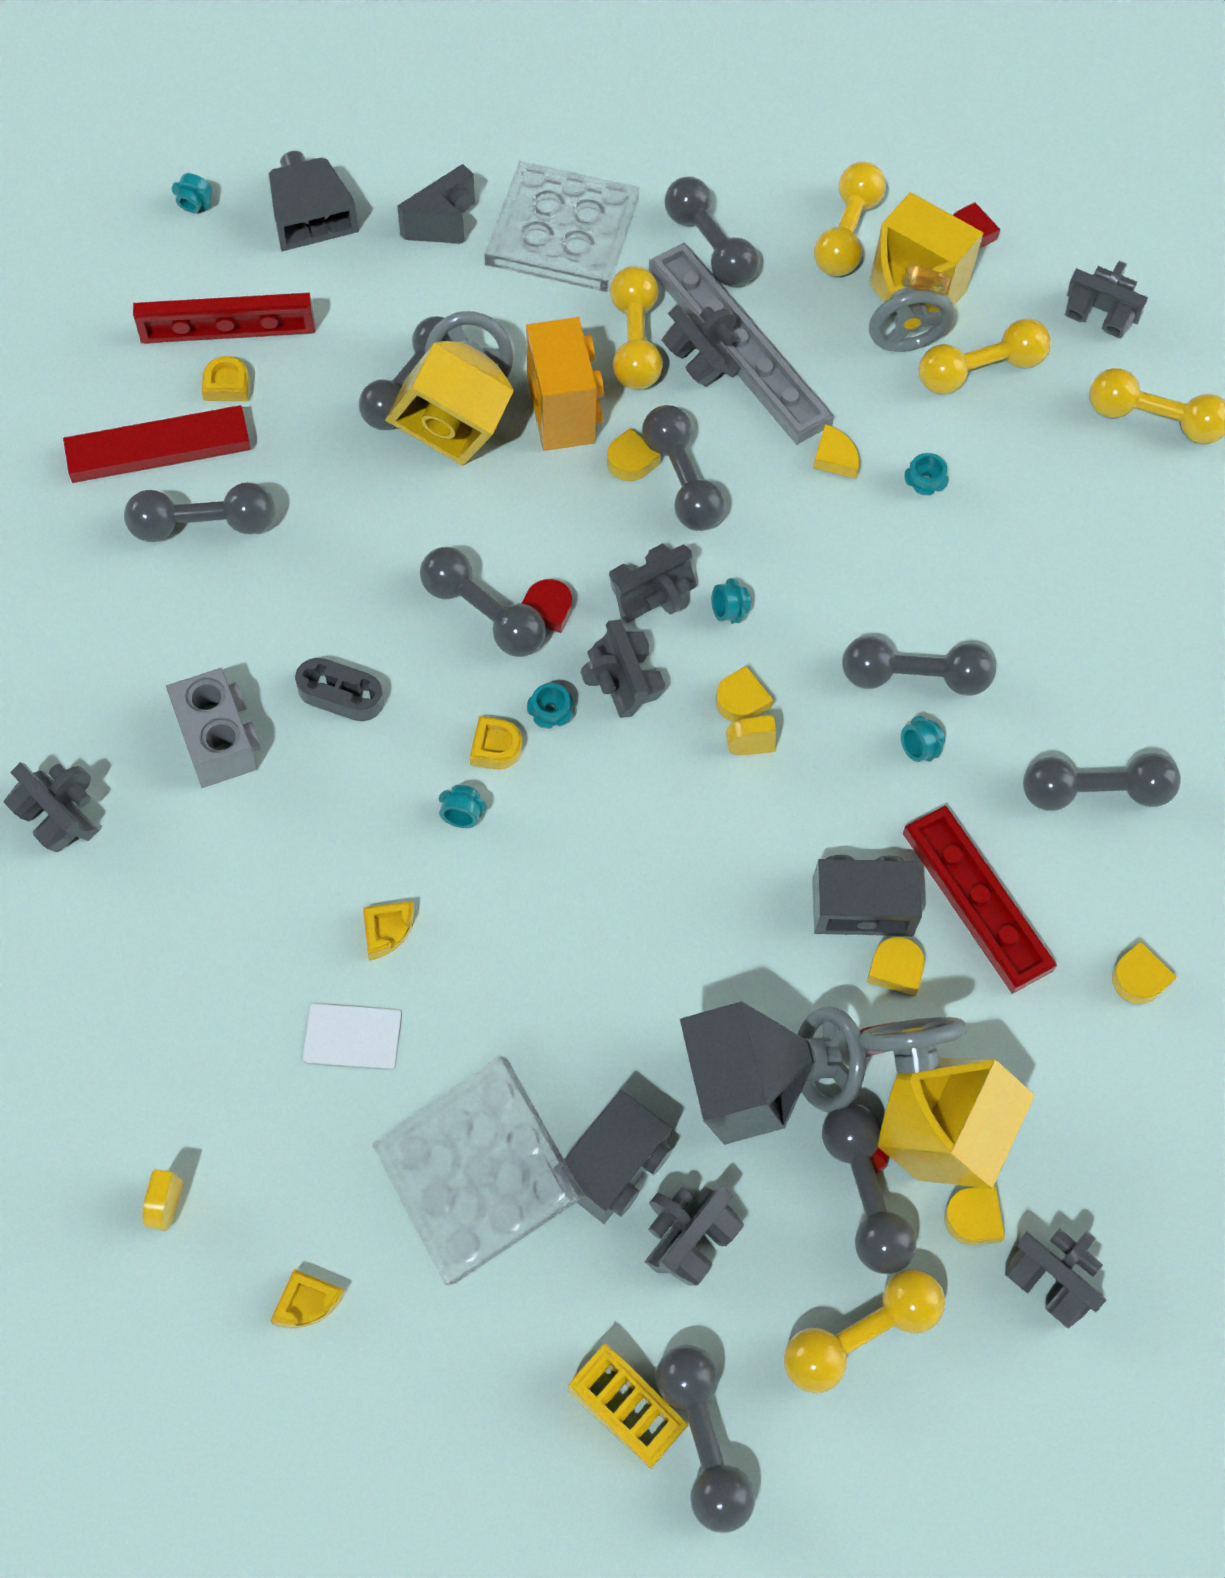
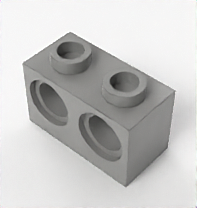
[166,667,261,788]

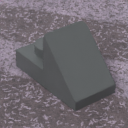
[397,164,475,244]

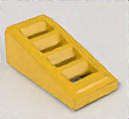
[568,1343,688,1469]

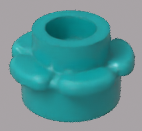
[172,173,213,213]
[904,453,949,496]
[711,578,751,624]
[527,683,574,729]
[901,716,945,762]
[439,785,486,828]

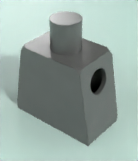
[269,151,358,252]

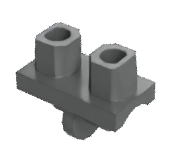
[1065,260,1148,338]
[661,304,741,386]
[609,543,697,623]
[580,619,665,718]
[3,762,99,853]
[645,1186,744,1286]
[1005,1228,1106,1329]

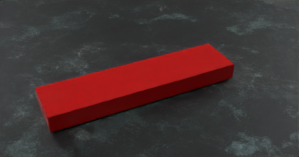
[133,292,315,343]
[63,405,251,483]
[902,805,1057,994]

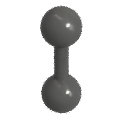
[664,176,759,287]
[359,316,452,430]
[642,405,726,531]
[124,482,275,542]
[420,547,546,657]
[842,636,996,696]
[1023,753,1181,811]
[822,1103,917,1274]
[656,1345,755,1533]

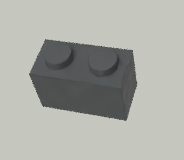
[812,855,922,936]
[554,1089,673,1224]

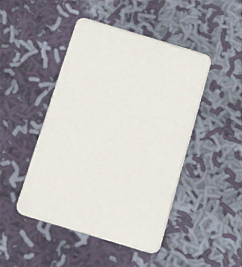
[302,1003,402,1069]

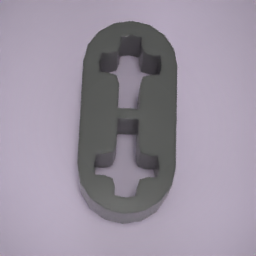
[295,658,384,722]

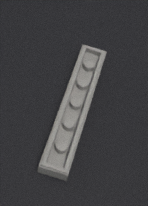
[649,243,834,445]

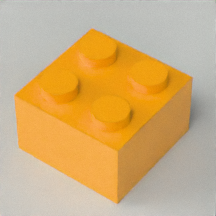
[526,317,604,451]

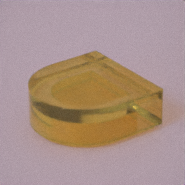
[901,264,950,296]

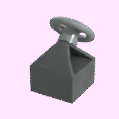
[680,1001,866,1145]

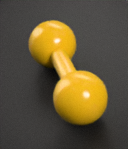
[814,161,886,276]
[610,266,662,390]
[919,318,1051,394]
[1089,368,1225,444]
[784,1270,945,1393]

